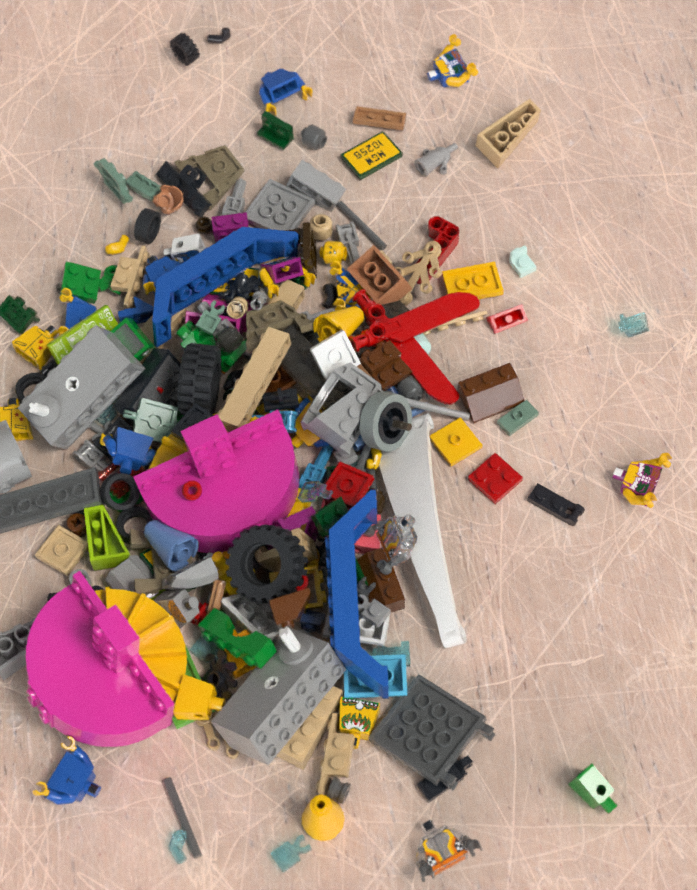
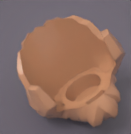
[153,185,183,214]

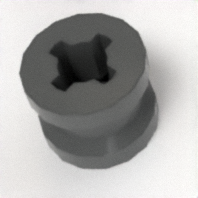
[327,777,351,804]

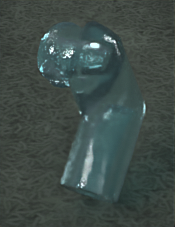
[169,830,187,864]

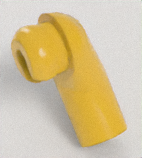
[366,448,382,470]

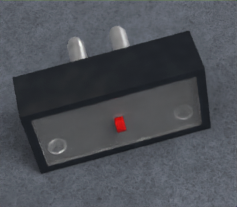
[114,348,181,427]

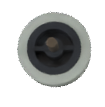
[360,391,412,452]

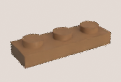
[353,106,407,131]

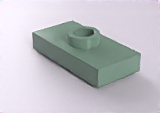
[125,171,161,202]
[497,399,539,436]

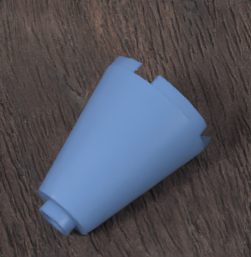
[144,520,198,571]

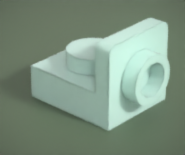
[509,245,537,278]

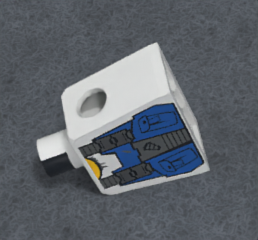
[164,234,206,263]

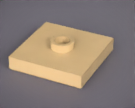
[35,524,89,576]

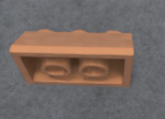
[347,245,412,305]

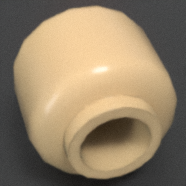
[310,214,333,241]

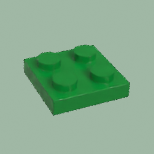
[60,261,101,304]

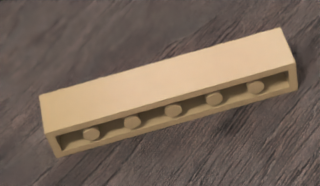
[218,327,291,432]

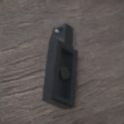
[417,755,473,802]

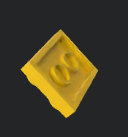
[442,261,504,299]

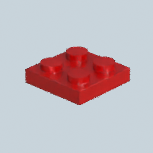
[468,453,523,505]
[320,461,375,509]

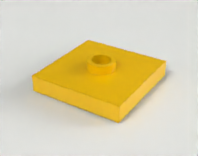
[429,417,483,467]

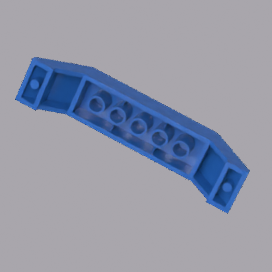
[152,227,298,347]
[325,490,389,699]

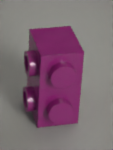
[211,212,249,243]

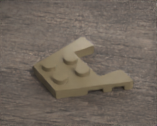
[174,145,245,211]
[246,300,314,352]
[129,529,193,594]

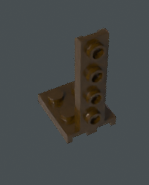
[284,222,317,278]

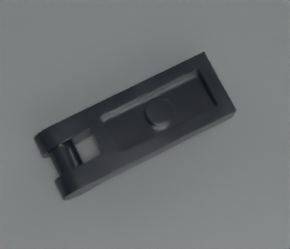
[527,483,585,526]

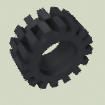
[170,32,200,66]

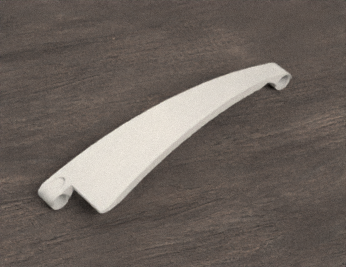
[379,413,467,648]

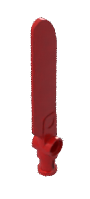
[352,289,460,405]
[348,292,480,353]

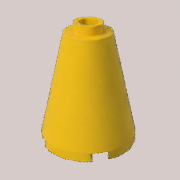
[313,306,364,342]
[302,795,345,841]

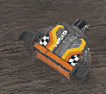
[363,514,417,575]
[415,820,483,882]

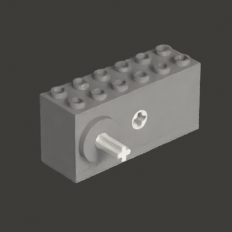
[18,325,145,449]
[211,627,346,765]

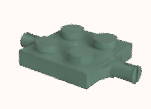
[93,158,133,204]
[123,398,178,443]

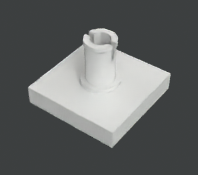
[310,330,361,380]

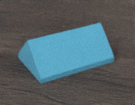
[344,654,407,698]

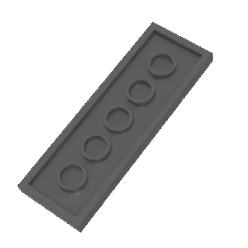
[0,467,102,534]

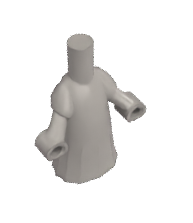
[414,143,458,176]

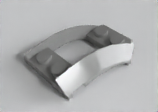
[301,362,381,455]

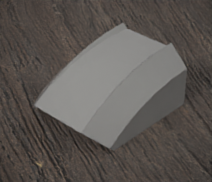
[105,555,159,599]
[162,557,219,590]

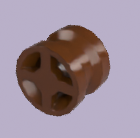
[67,513,87,537]

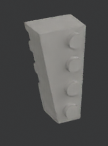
[0,618,35,680]

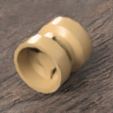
[227,297,248,319]

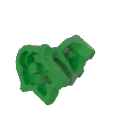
[176,320,247,375]

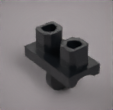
[263,388,299,413]

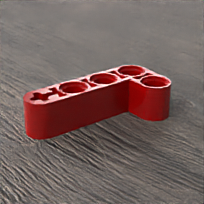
[416,216,459,285]

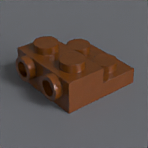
[360,340,412,391]

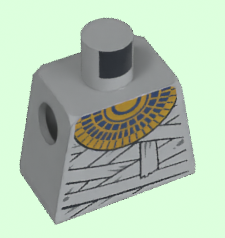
[153,589,199,629]

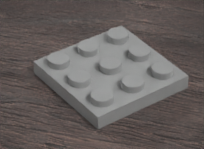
[246,179,315,231]

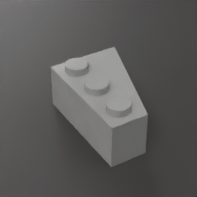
[286,160,346,212]
[307,386,371,448]

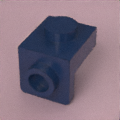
[300,609,325,633]

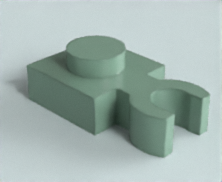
[196,300,225,336]

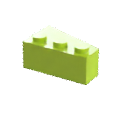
[84,505,130,571]

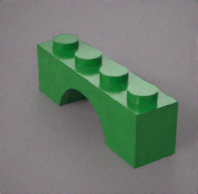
[198,608,277,669]

